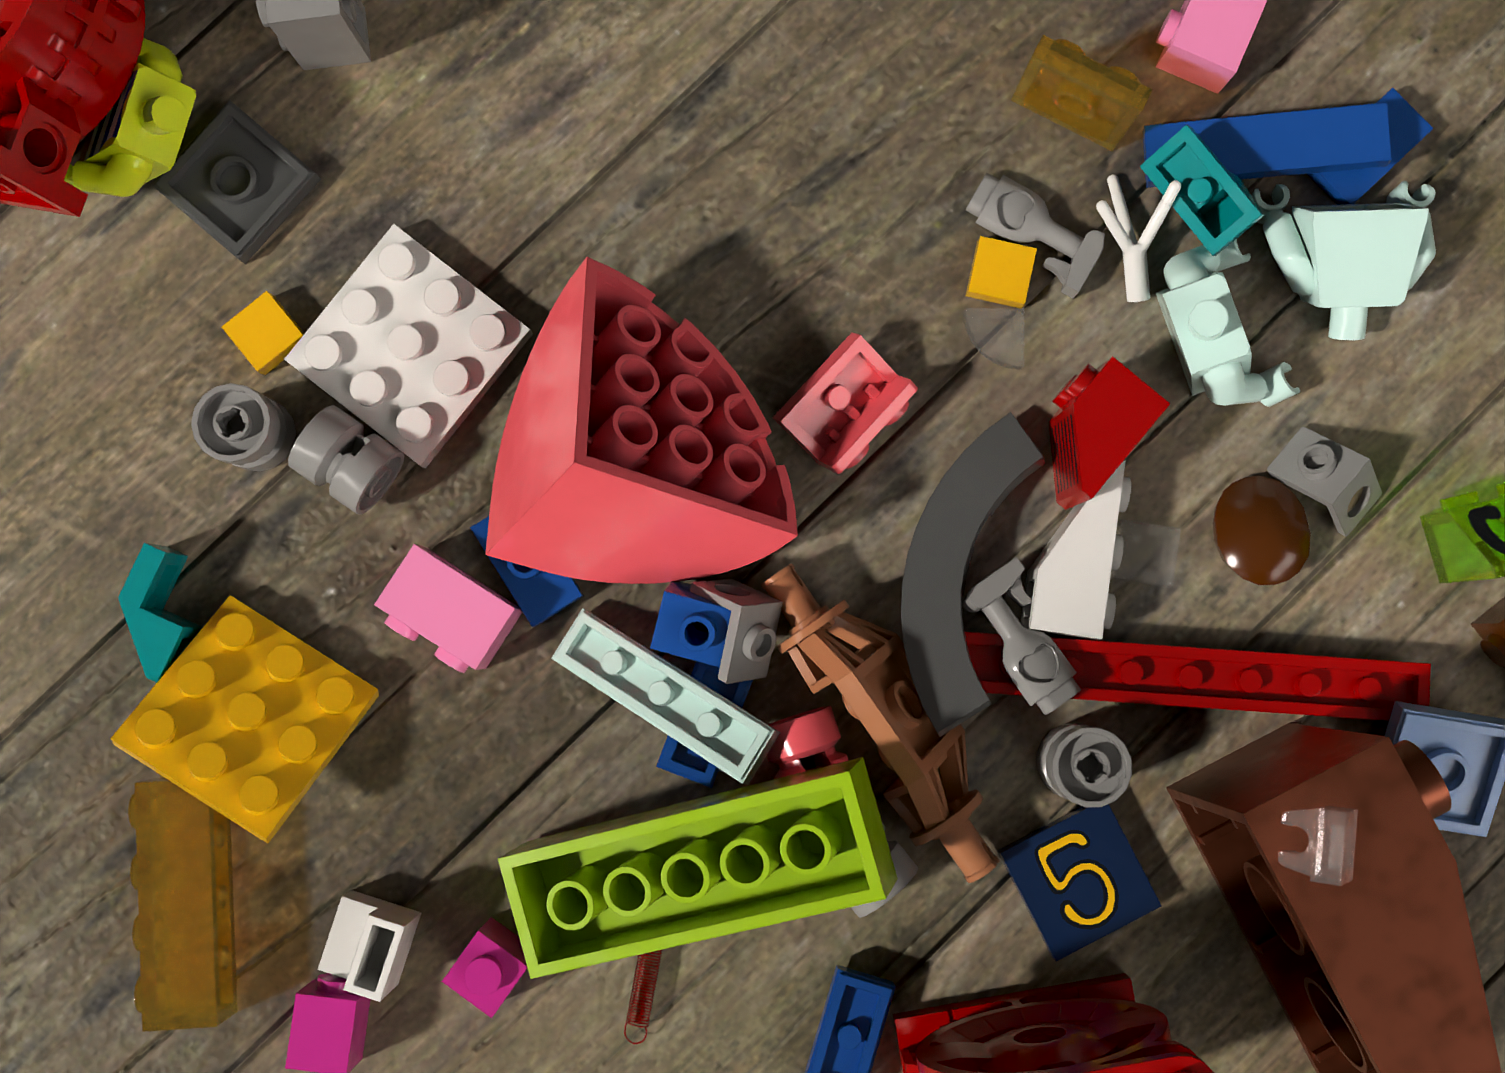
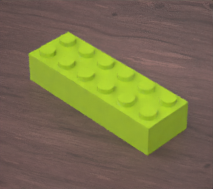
[498,757,898,979]

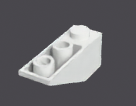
[1020,461,1131,639]

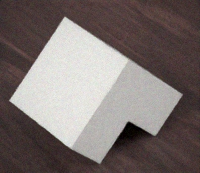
[317,890,421,1002]

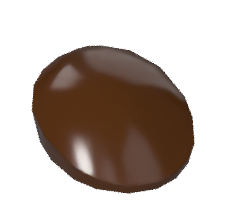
[1213,476,1311,585]

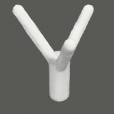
[1096,174,1181,302]

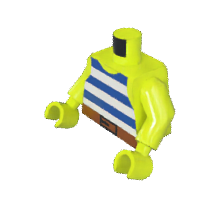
[64,38,196,197]

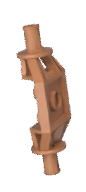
[761,563,1000,883]

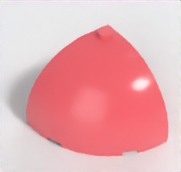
[485,257,798,584]

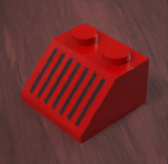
[1048,356,1170,510]

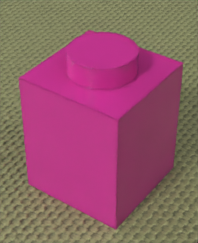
[442,917,527,1018]
[285,973,371,1073]

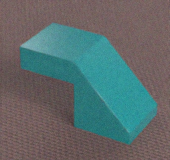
[118,543,203,683]

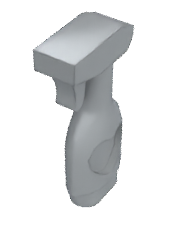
[965,173,1105,299]
[962,557,1081,715]

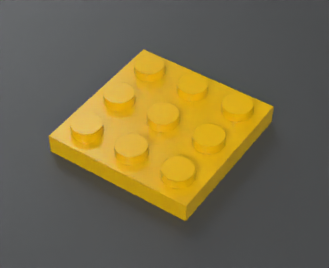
[110,595,379,844]

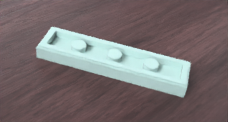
[551,608,780,785]

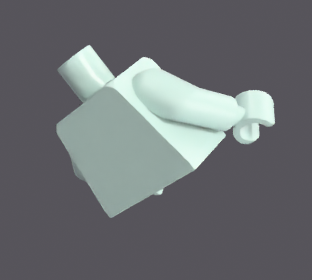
[1251,181,1436,340]
[1156,239,1300,407]

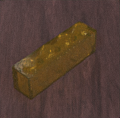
[128,777,238,1032]

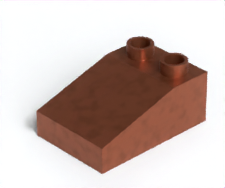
[1166,723,1502,1073]

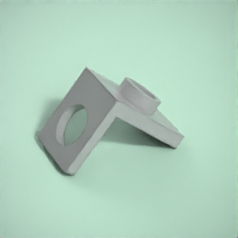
[1267,427,1382,537]
[690,579,783,684]

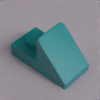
[1140,124,1264,256]

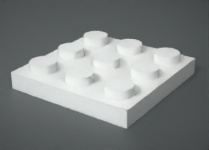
[284,224,533,469]

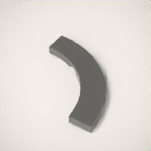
[901,412,1045,737]

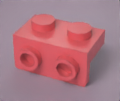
[773,332,918,474]

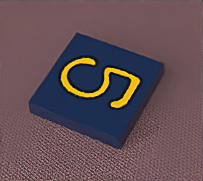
[997,804,1162,962]

